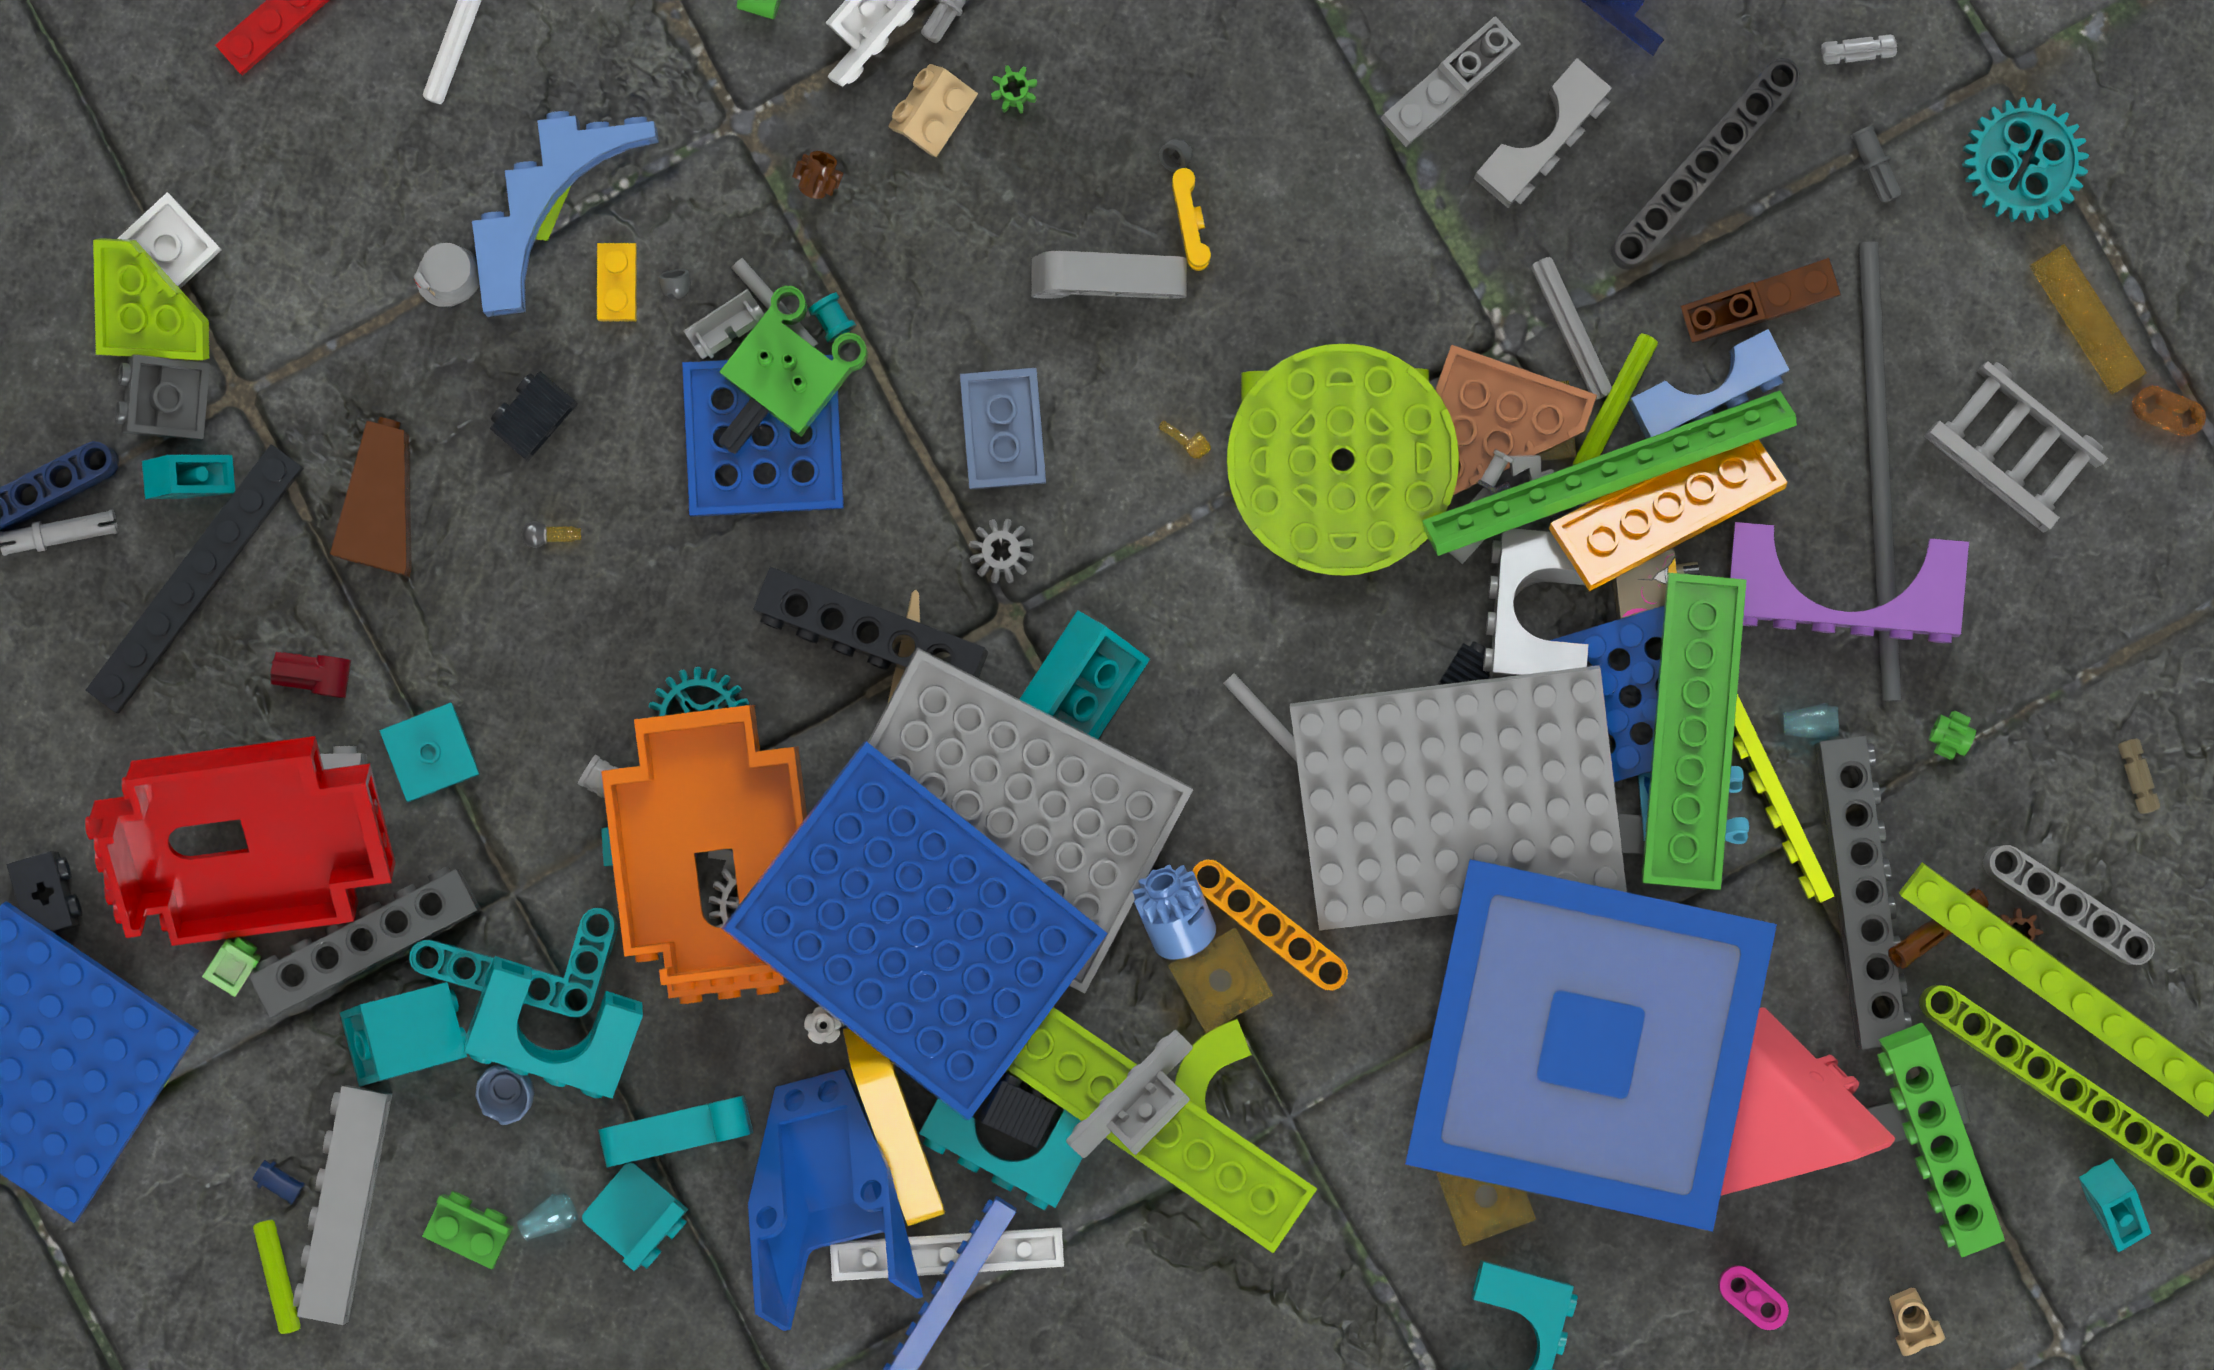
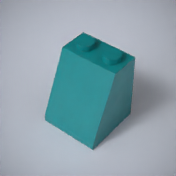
[339,982,467,1087]

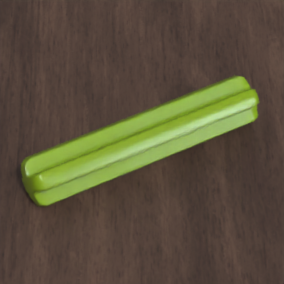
[253,1220,301,1334]

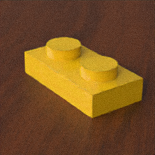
[597,243,637,321]

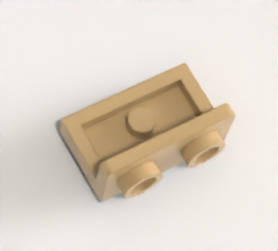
[888,64,978,157]

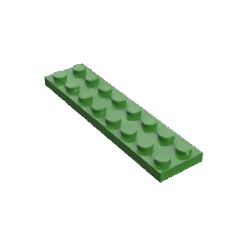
[1641,573,1747,890]

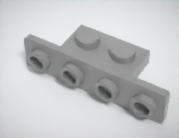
[1066,1030,1193,1158]

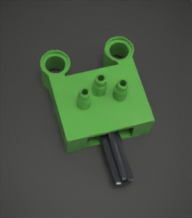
[719,286,868,454]

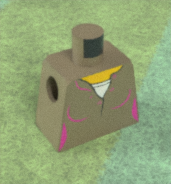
[1612,548,1700,620]

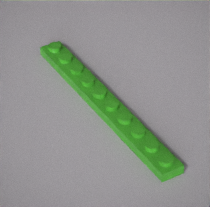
[1422,391,1797,556]

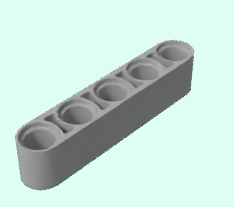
[1983,845,2155,965]

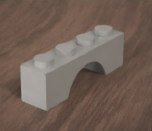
[1474,58,1612,208]

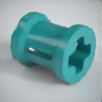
[808,292,857,343]

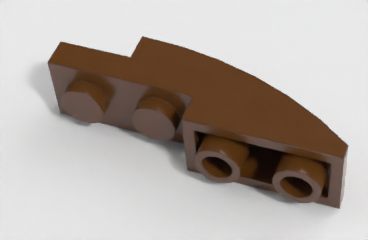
[1680,258,1841,343]

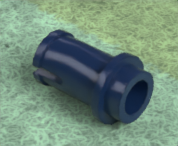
[252,1160,305,1205]

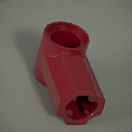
[271,652,351,698]

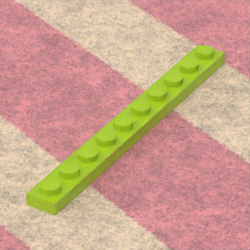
[1899,862,2214,1117]

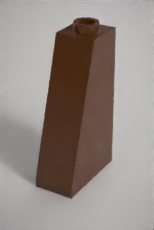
[330,417,412,577]

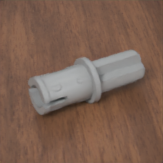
[921,0,966,43]

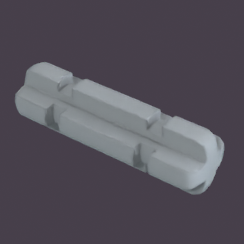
[1821,34,1897,65]

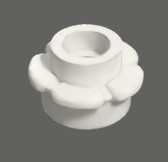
[804,1006,842,1044]

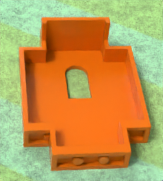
[601,705,807,1004]

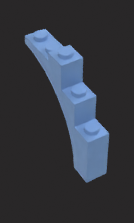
[472,111,659,317]

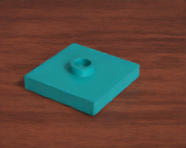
[379,702,480,802]

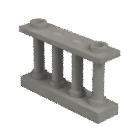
[1924,361,2108,533]

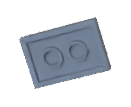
[960,368,1046,490]

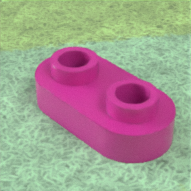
[1718,1265,1789,1330]

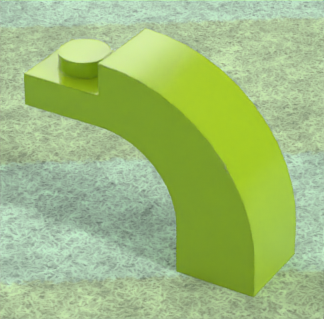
[1174,1018,1251,1112]

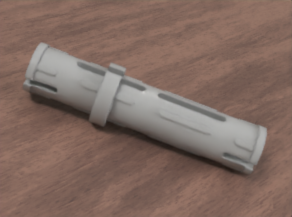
[0,509,118,556]

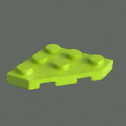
[93,238,209,360]

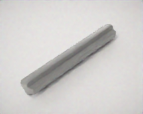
[1532,257,1612,400]

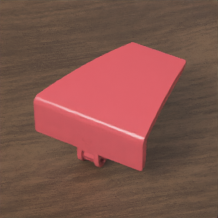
[1721,1007,1895,1196]

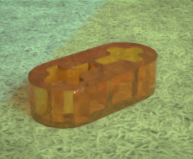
[2132,386,2206,437]

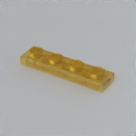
[2029,244,2147,395]

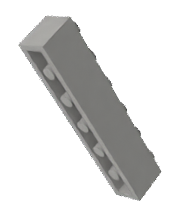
[293,1085,392,1325]

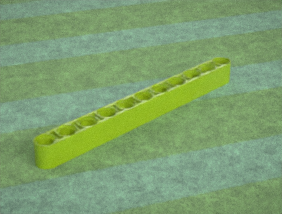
[1919,985,2214,1210]

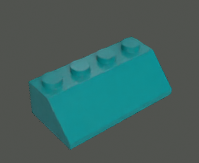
[1020,610,1150,739]

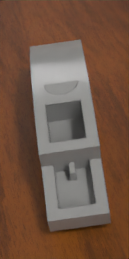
[1381,16,1521,147]

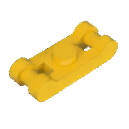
[1172,168,1211,271]

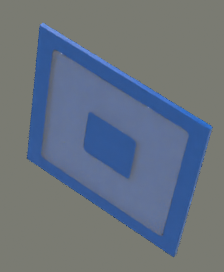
[1405,859,1777,1232]

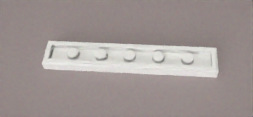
[830,1227,1064,1281]

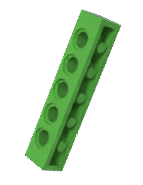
[1877,1023,2005,1257]

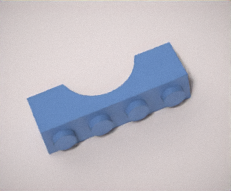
[1628,329,1789,439]

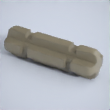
[2118,738,2160,814]

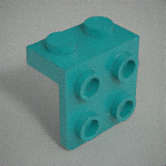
[582,1162,688,1271]

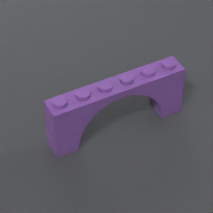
[1730,522,1969,643]

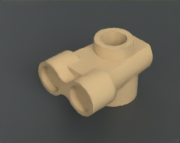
[1889,1288,1945,1356]

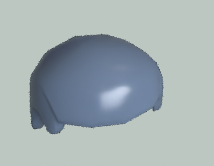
[475,1064,535,1125]

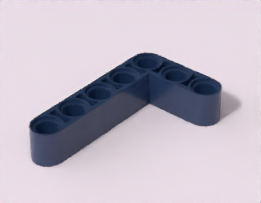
[0,441,119,532]

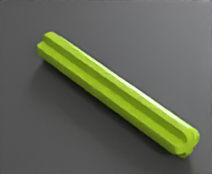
[1573,333,1658,465]

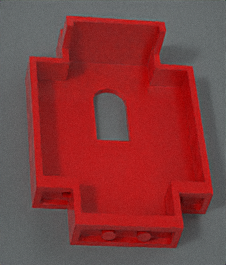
[85,736,396,946]

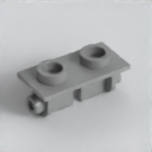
[684,289,764,359]

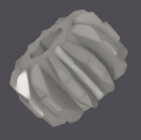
[969,519,1034,584]

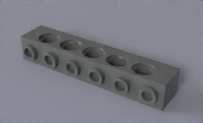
[249,866,482,1017]

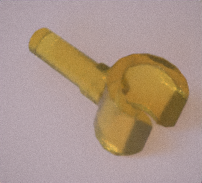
[1159,420,1211,459]

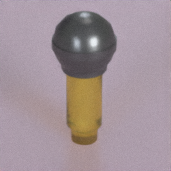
[522,521,581,548]

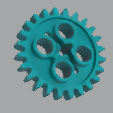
[1962,97,2089,223]

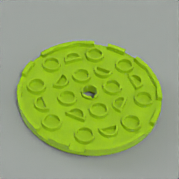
[1227,344,1459,576]

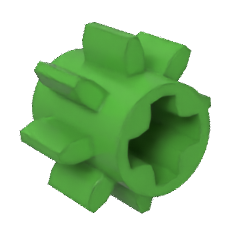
[991,65,1037,114]
[1928,710,1976,760]

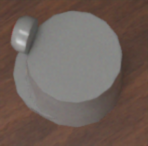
[414,243,480,307]

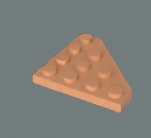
[1436,345,1597,495]

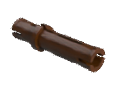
[1888,888,1989,969]

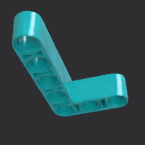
[409,908,618,1017]

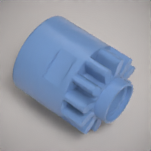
[1132,865,1216,959]

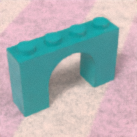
[464,956,643,1099]
[919,1099,1082,1210]
[1471,1260,1578,1370]

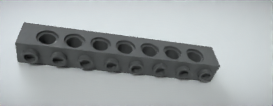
[1815,736,1912,1049]

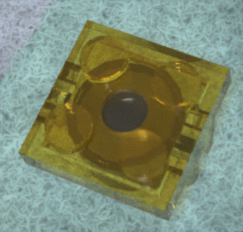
[1168,927,1273,1033]
[1435,1172,1536,1247]

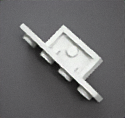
[826,0,919,87]

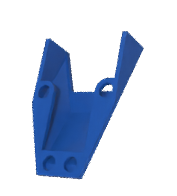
[748,1069,923,1331]

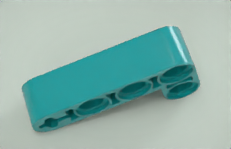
[598,1095,753,1167]

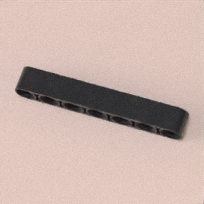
[1611,58,1800,270]

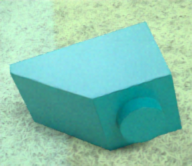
[142,455,236,499]
[2079,1158,2152,1252]

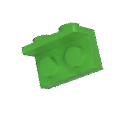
[422,1191,514,1269]

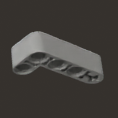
[1031,251,1187,299]

